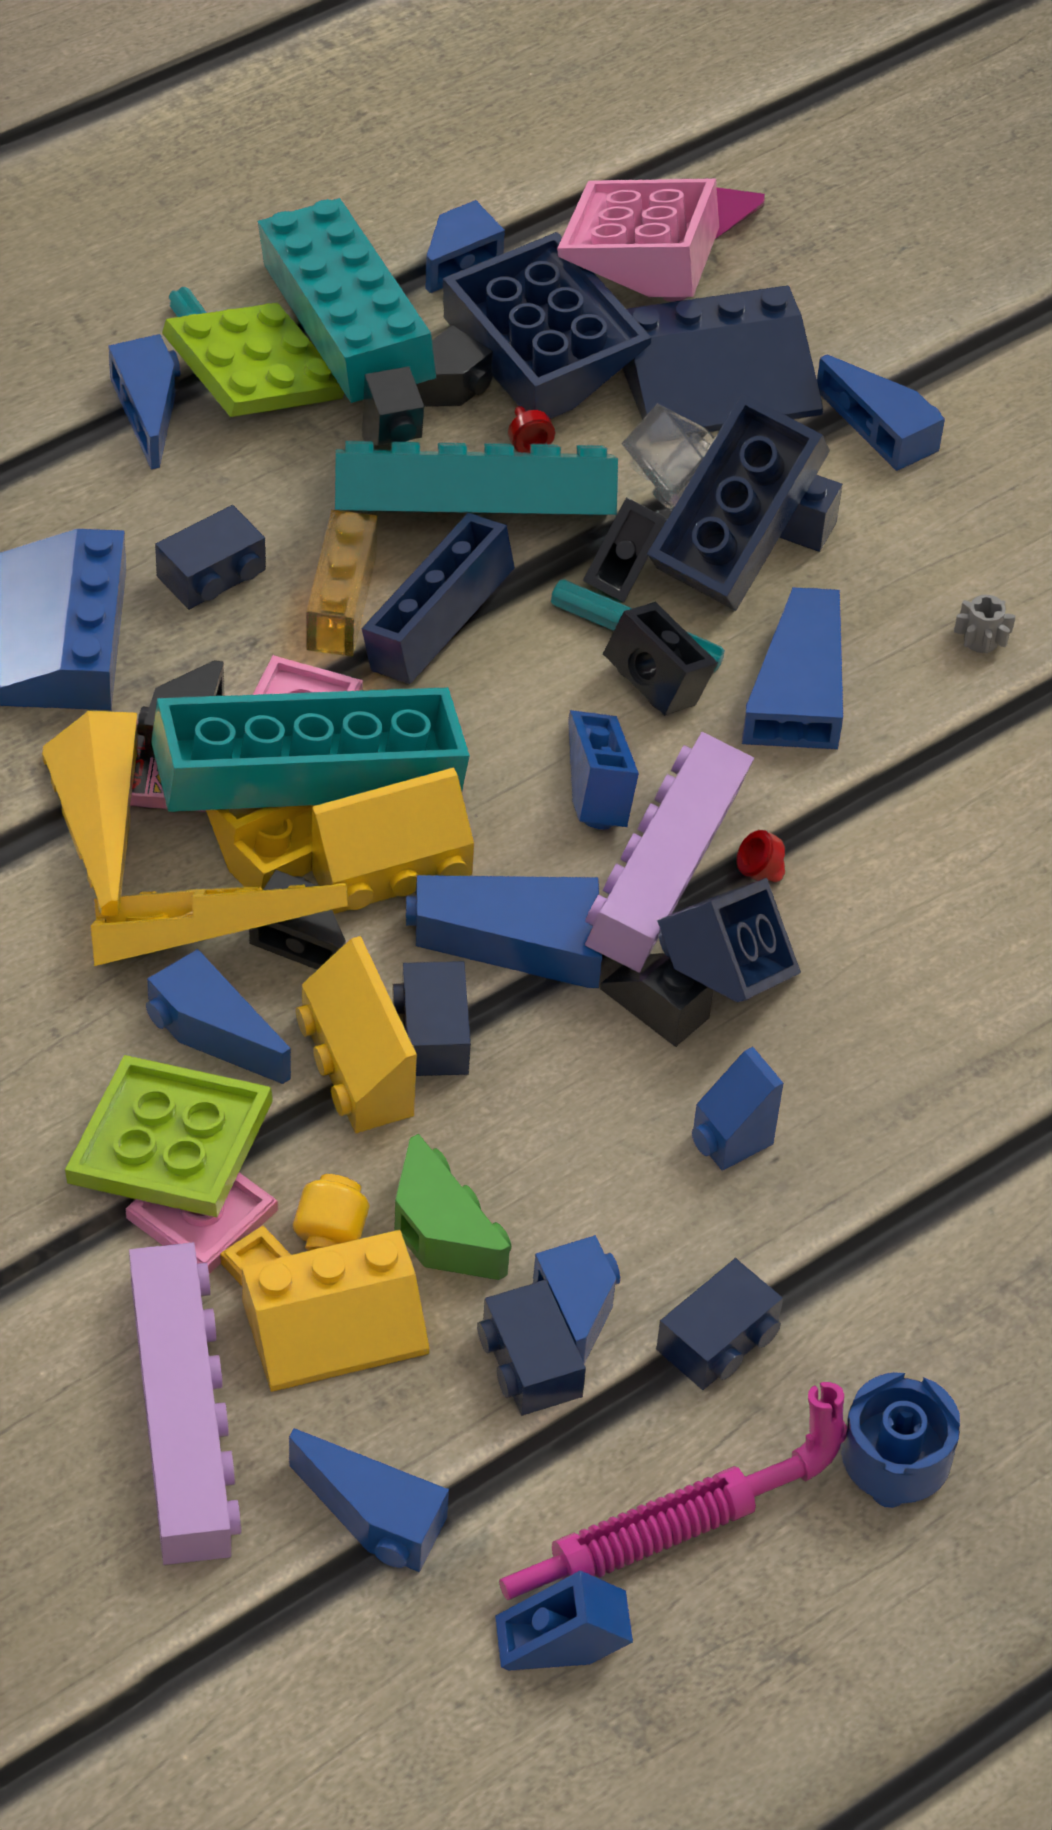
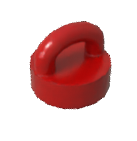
[508,406,556,453]
[737,830,785,883]

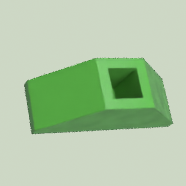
[394,1134,512,1280]

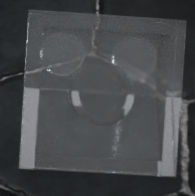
[621,403,715,510]

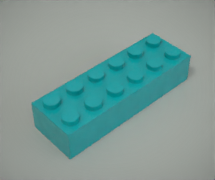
[257,198,436,403]
[335,441,618,515]
[151,687,470,812]

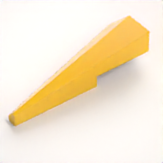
[42,711,138,916]
[206,805,317,890]
[91,883,348,966]

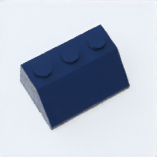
[657,878,801,1003]

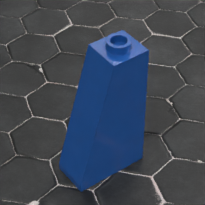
[742,587,843,749]
[406,875,602,988]

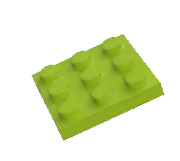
[162,302,344,417]
[65,1055,273,1218]

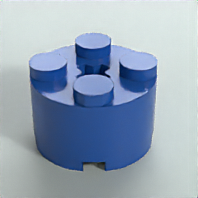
[841,1372,960,1508]

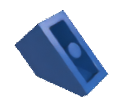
[425,200,505,293]
[692,1046,784,1171]
[533,1235,620,1364]
[495,1570,633,1671]

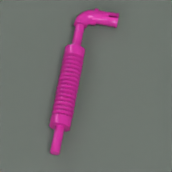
[499,1382,847,1600]

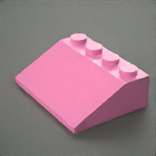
[557,179,719,302]

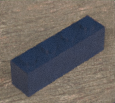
[361,513,515,684]

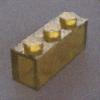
[306,509,378,657]

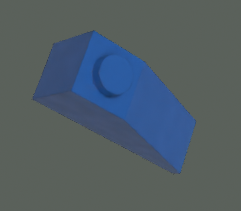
[108,334,181,470]
[817,354,945,471]
[568,710,639,830]
[146,949,291,1084]
[289,1428,449,1572]

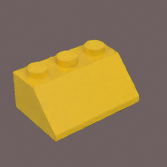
[312,767,474,914]
[296,936,417,1134]
[242,1230,430,1392]

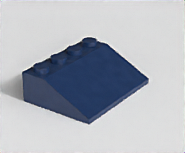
[443,232,651,419]
[622,285,823,441]

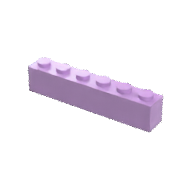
[585,732,754,973]
[129,1242,241,1565]

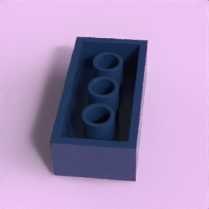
[647,393,830,611]

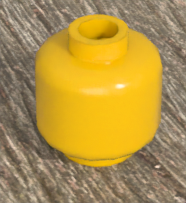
[293,1174,370,1251]

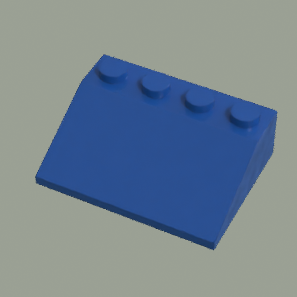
[0,529,126,710]

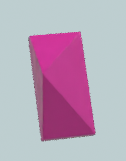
[715,187,765,239]

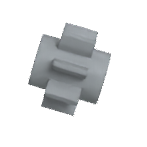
[954,595,1015,653]

